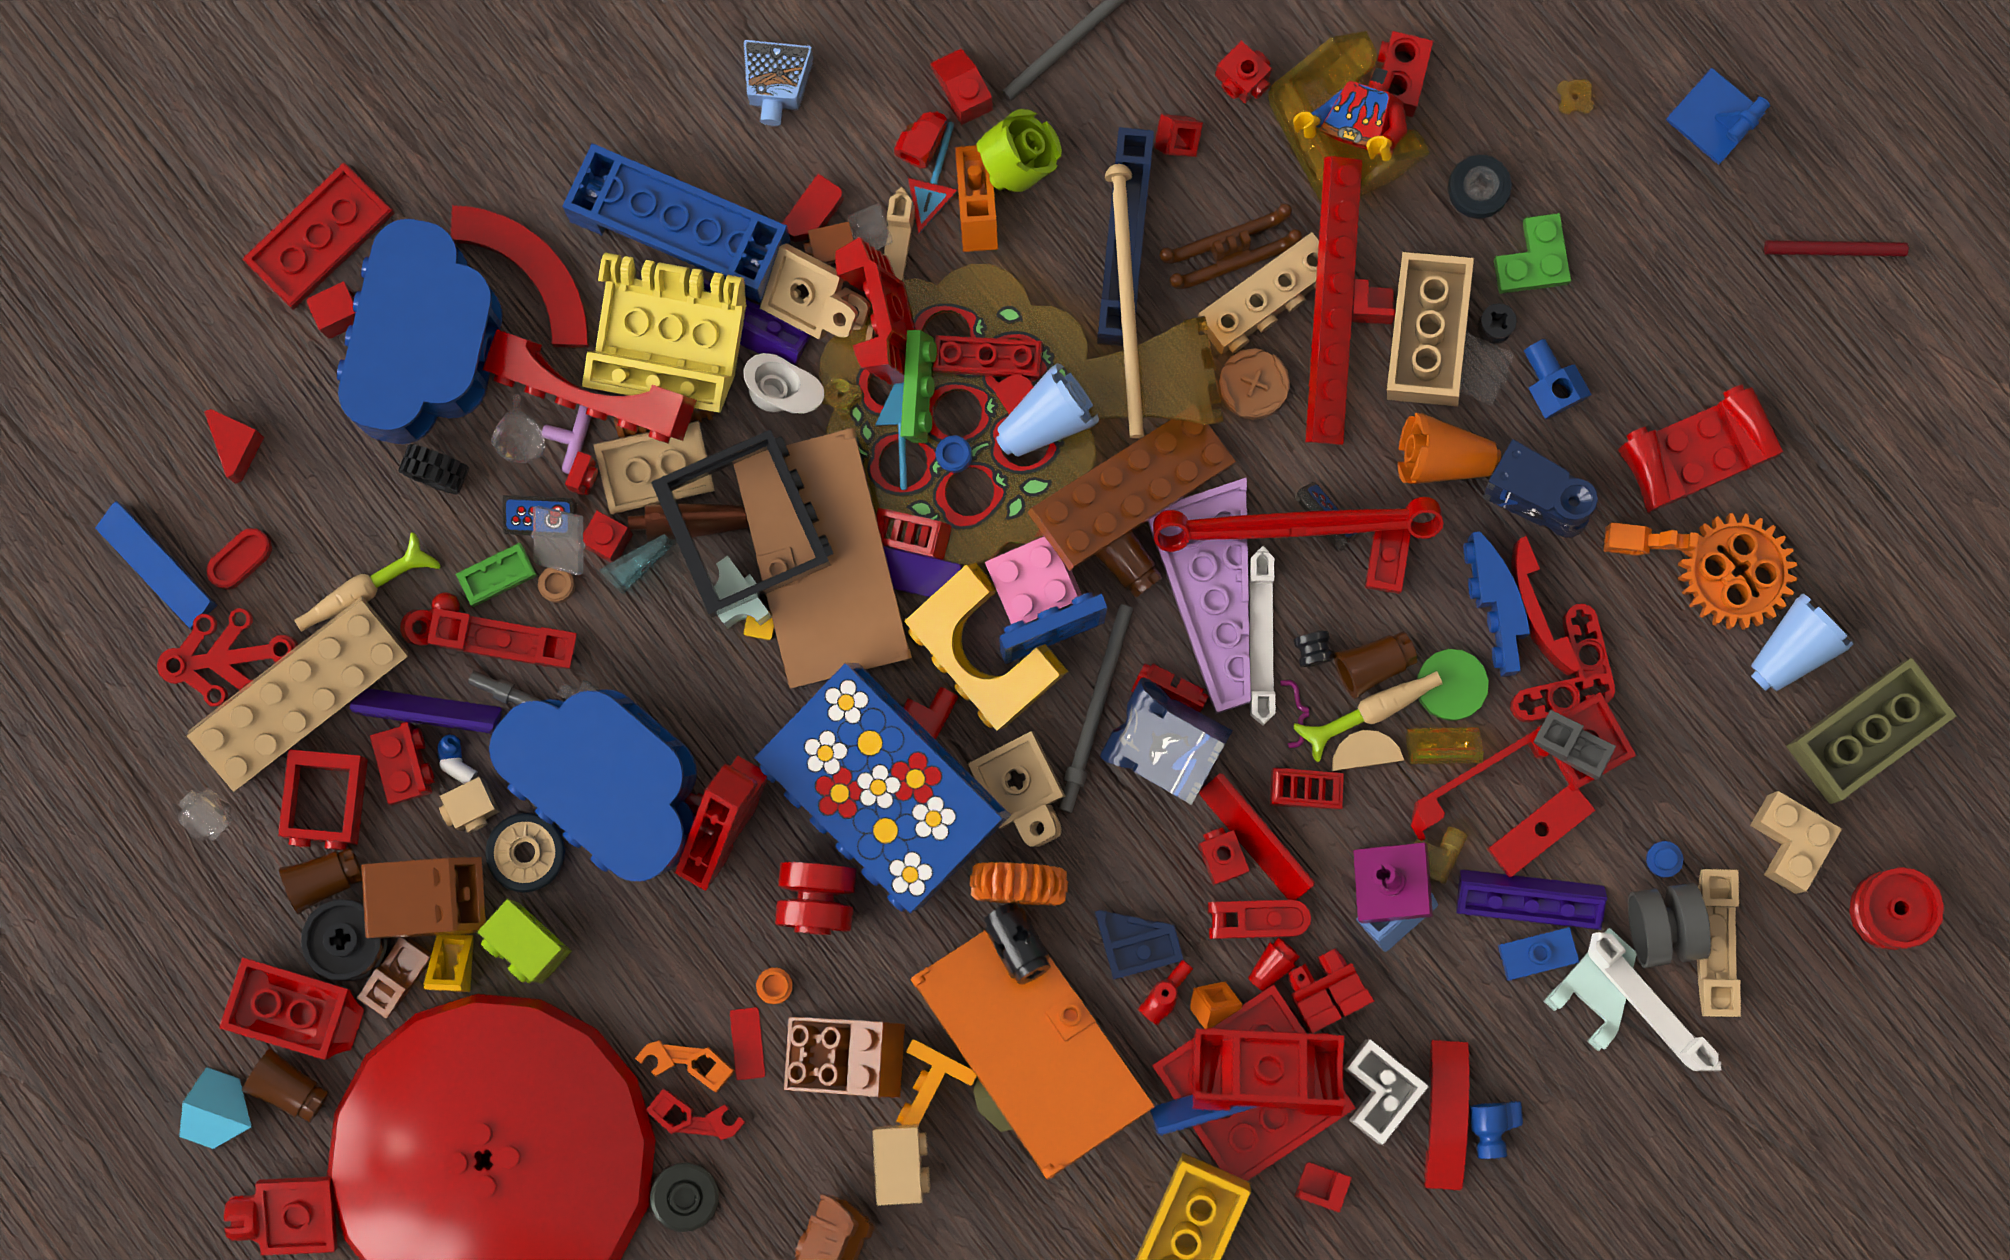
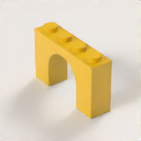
[904,563,1069,731]

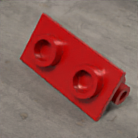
[1131,663,1209,713]

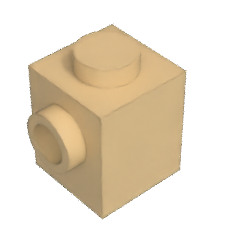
[439,777,500,833]

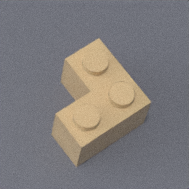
[1750,791,1842,894]
[873,1124,930,1205]

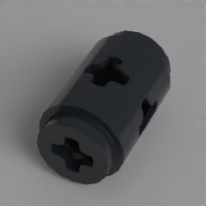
[984,902,1050,984]

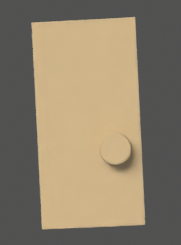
[1387,252,1474,406]

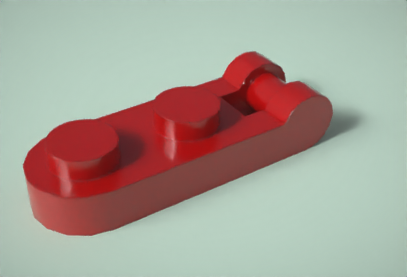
[1208,900,1311,939]

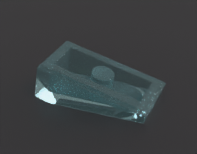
[599,534,672,594]

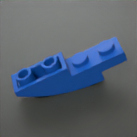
[1463,531,1530,677]

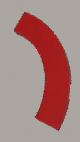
[451,205,589,348]

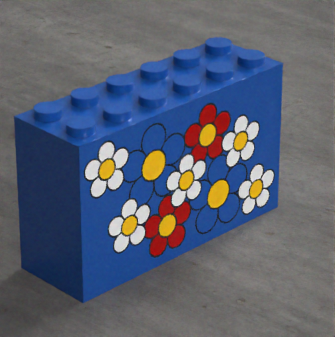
[754,663,1011,913]

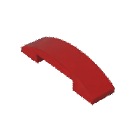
[1511,536,1581,676]
[427,608,577,669]
[1424,1040,1469,1190]

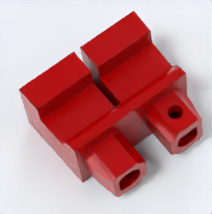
[1288,948,1374,1034]

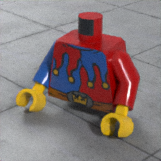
[1293,67,1408,161]

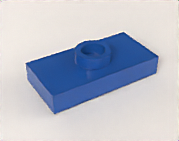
[1498,927,1579,981]

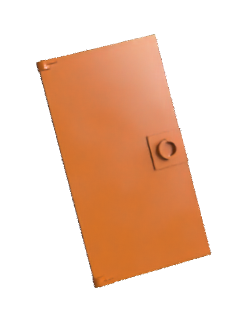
[910,931,1155,1180]

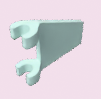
[1543,928,1636,1051]

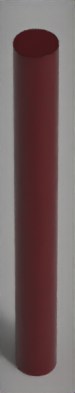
[1764,240,1909,256]

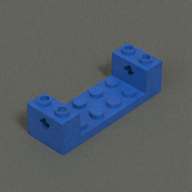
[562,143,791,303]

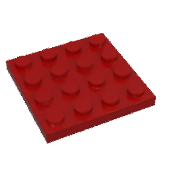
[1152,985,1356,1181]

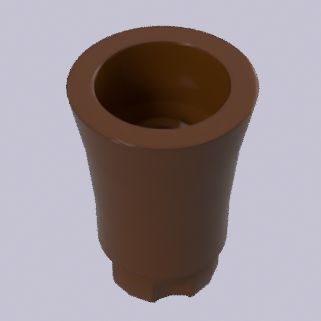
[1096,531,1163,598]
[1334,631,1418,699]
[279,848,362,915]
[242,1047,329,1122]

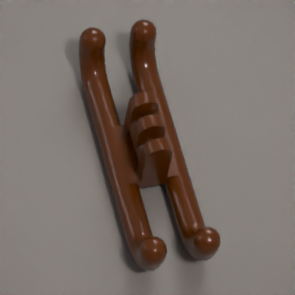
[1159,203,1302,289]

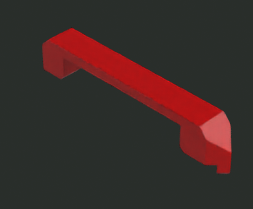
[1411,729,1550,841]

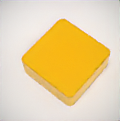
[744,611,774,641]

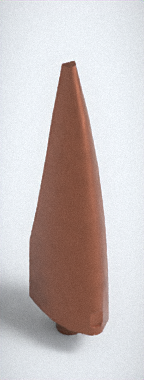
[628,504,749,541]

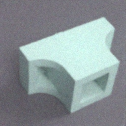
[714,555,772,629]

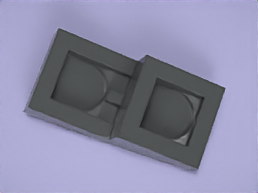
[1534,710,1616,781]

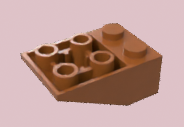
[361,857,486,938]
[784,1017,905,1098]

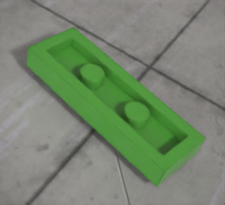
[900,330,937,443]

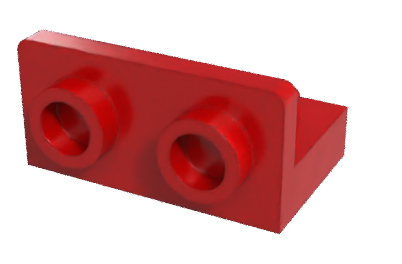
[370,721,435,805]

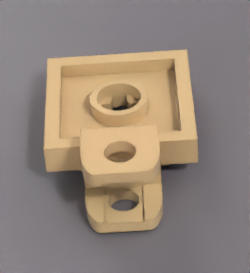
[760,243,871,339]
[968,731,1065,847]

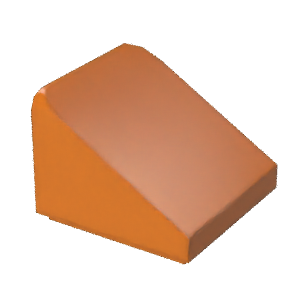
[1190,981,1242,1029]

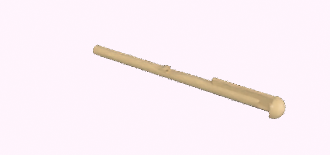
[1105,164,1144,438]

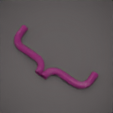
[1280,680,1309,748]

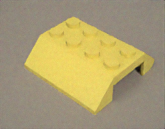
[582,252,746,413]

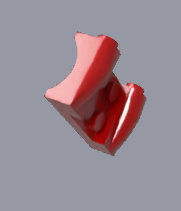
[1618,384,1783,513]
[1193,1028,1345,1116]

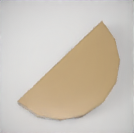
[1332,730,1404,772]

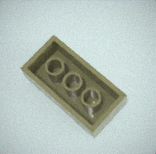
[1786,657,1956,804]

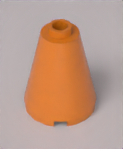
[1398,413,1501,484]

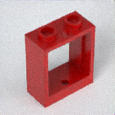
[278,749,368,850]

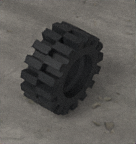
[398,444,469,495]

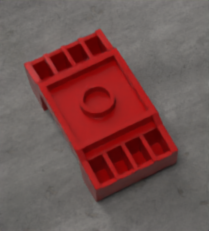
[835,237,915,384]

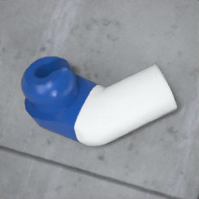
[437,734,478,784]

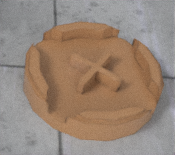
[1218,348,1290,420]

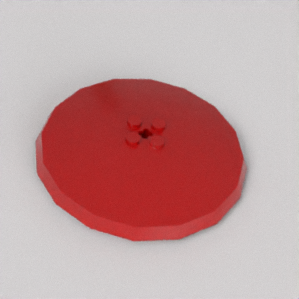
[327,994,656,1260]

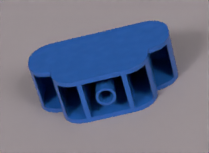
[337,219,503,444]
[489,689,697,881]

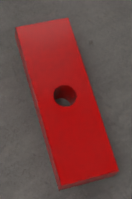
[933,335,1043,379]
[1487,784,1596,878]

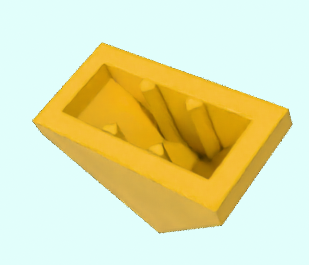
[424,935,474,992]

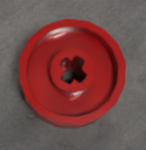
[1849,867,1944,950]

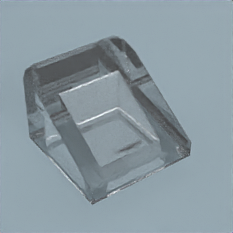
[848,203,892,249]

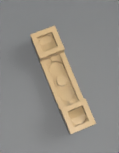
[1697,869,1741,1017]

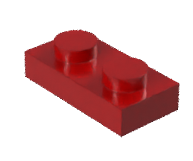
[1365,529,1411,594]

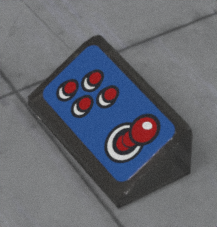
[1295,482,1359,552]
[502,495,577,538]

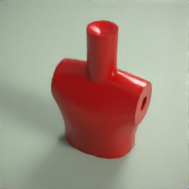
[1137,959,1193,1026]

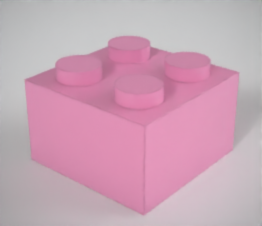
[985,536,1082,624]

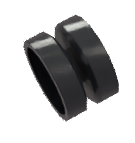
[301,900,391,981]

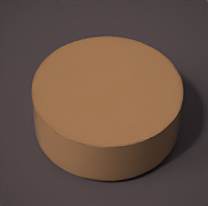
[538,566,575,603]

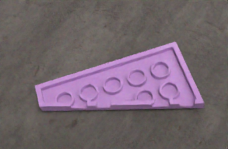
[1148,477,1251,714]

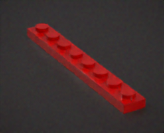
[1305,156,1362,445]

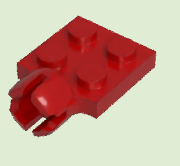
[224,1176,338,1255]

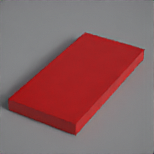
[242,163,395,310]

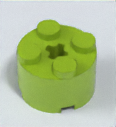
[977,109,1062,192]

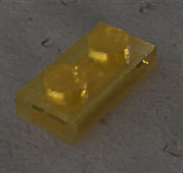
[1406,727,1484,764]

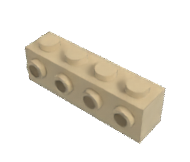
[1196,232,1319,355]

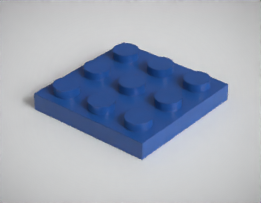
[999,592,1107,664]

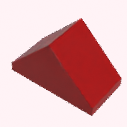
[204,409,264,484]

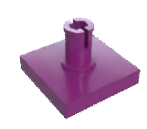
[1353,842,1433,924]

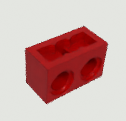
[1377,31,1433,117]

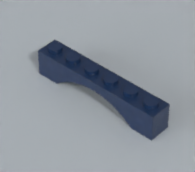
[1097,127,1154,346]

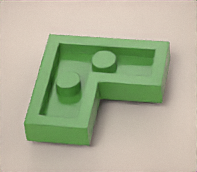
[1494,213,1571,294]

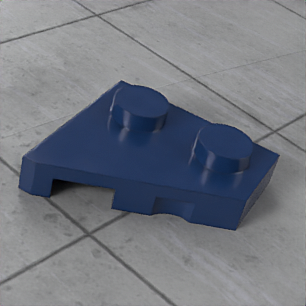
[1095,910,1184,980]

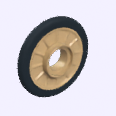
[485,813,565,892]

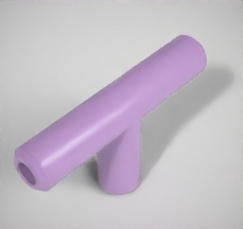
[542,405,591,474]

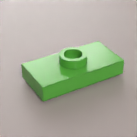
[456,543,537,607]

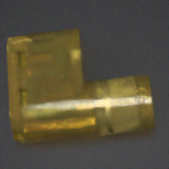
[1415,826,1468,885]

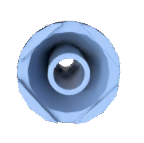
[996,363,1099,457]
[1751,593,1854,692]

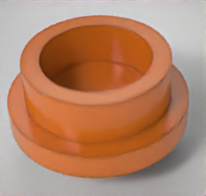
[756,968,793,1004]

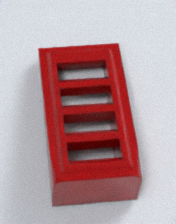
[876,507,951,560]
[1270,768,1344,810]

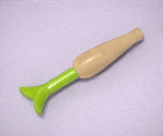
[294,532,440,632]
[1294,671,1443,762]

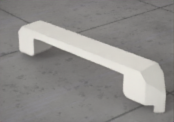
[1249,546,1275,726]
[1588,932,1721,1071]

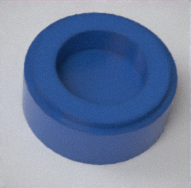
[936,435,973,473]

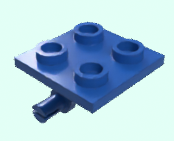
[1666,68,1770,165]

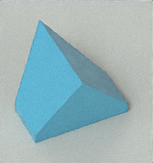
[179,1067,251,1149]

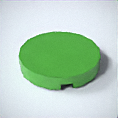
[1417,649,1489,721]

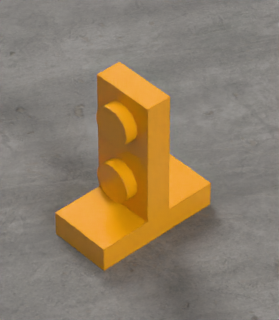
[896,1039,977,1125]

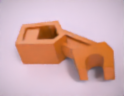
[1603,523,1699,556]
[635,1040,735,1092]

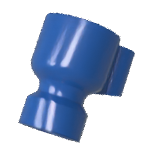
[1469,1101,1523,1159]

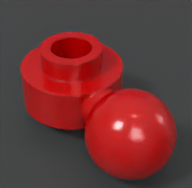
[400,592,460,646]

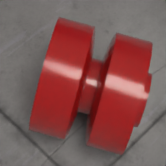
[775,862,857,935]

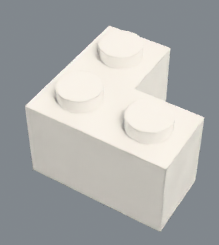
[1343,1039,1428,1145]

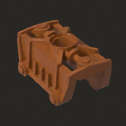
[795,1194,875,1260]

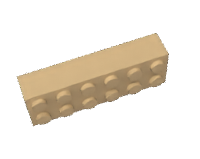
[186,596,408,792]

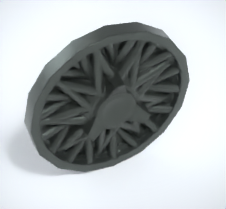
[650,1162,719,1232]

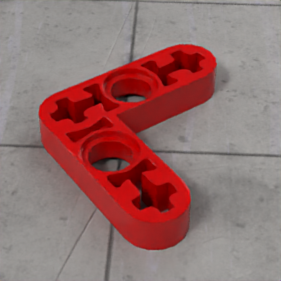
[1510,604,1615,722]

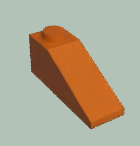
[955,145,998,252]

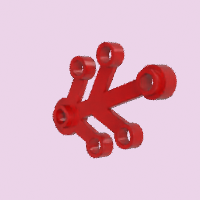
[157,608,299,707]

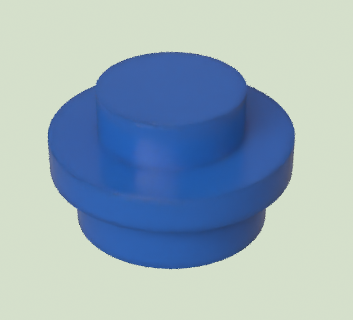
[1646,841,1683,878]

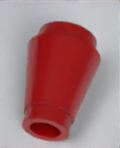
[1247,937,1300,992]

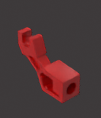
[646,1088,746,1140]

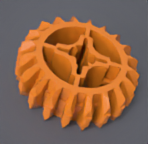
[969,862,1068,906]

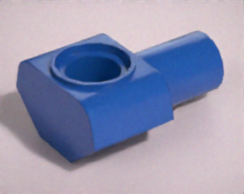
[1524,339,1592,420]

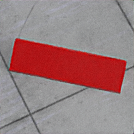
[1199,773,1315,900]

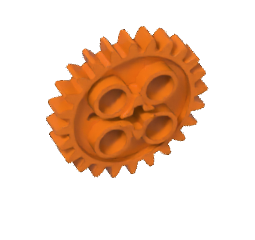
[1678,513,1797,630]

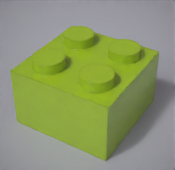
[477,899,572,984]

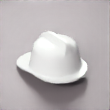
[743,353,825,414]

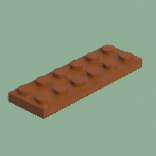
[1028,405,1236,571]

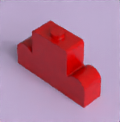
[675,755,768,891]

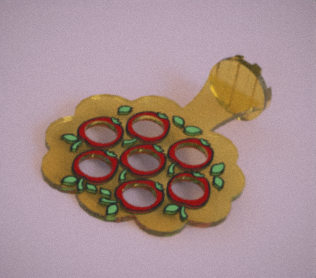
[819,264,1224,565]

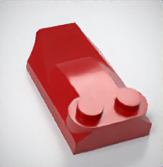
[219,957,364,1060]

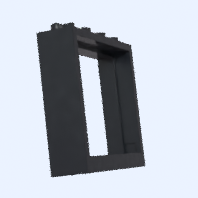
[651,429,834,618]

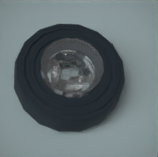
[1447,155,1512,219]

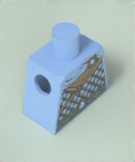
[744,40,813,126]

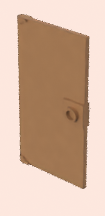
[734,428,912,689]

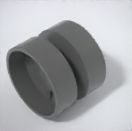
[1628,883,1711,968]

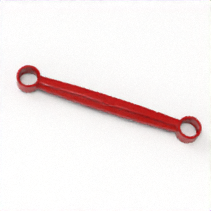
[1153,497,1444,552]

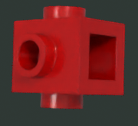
[1215,40,1272,104]

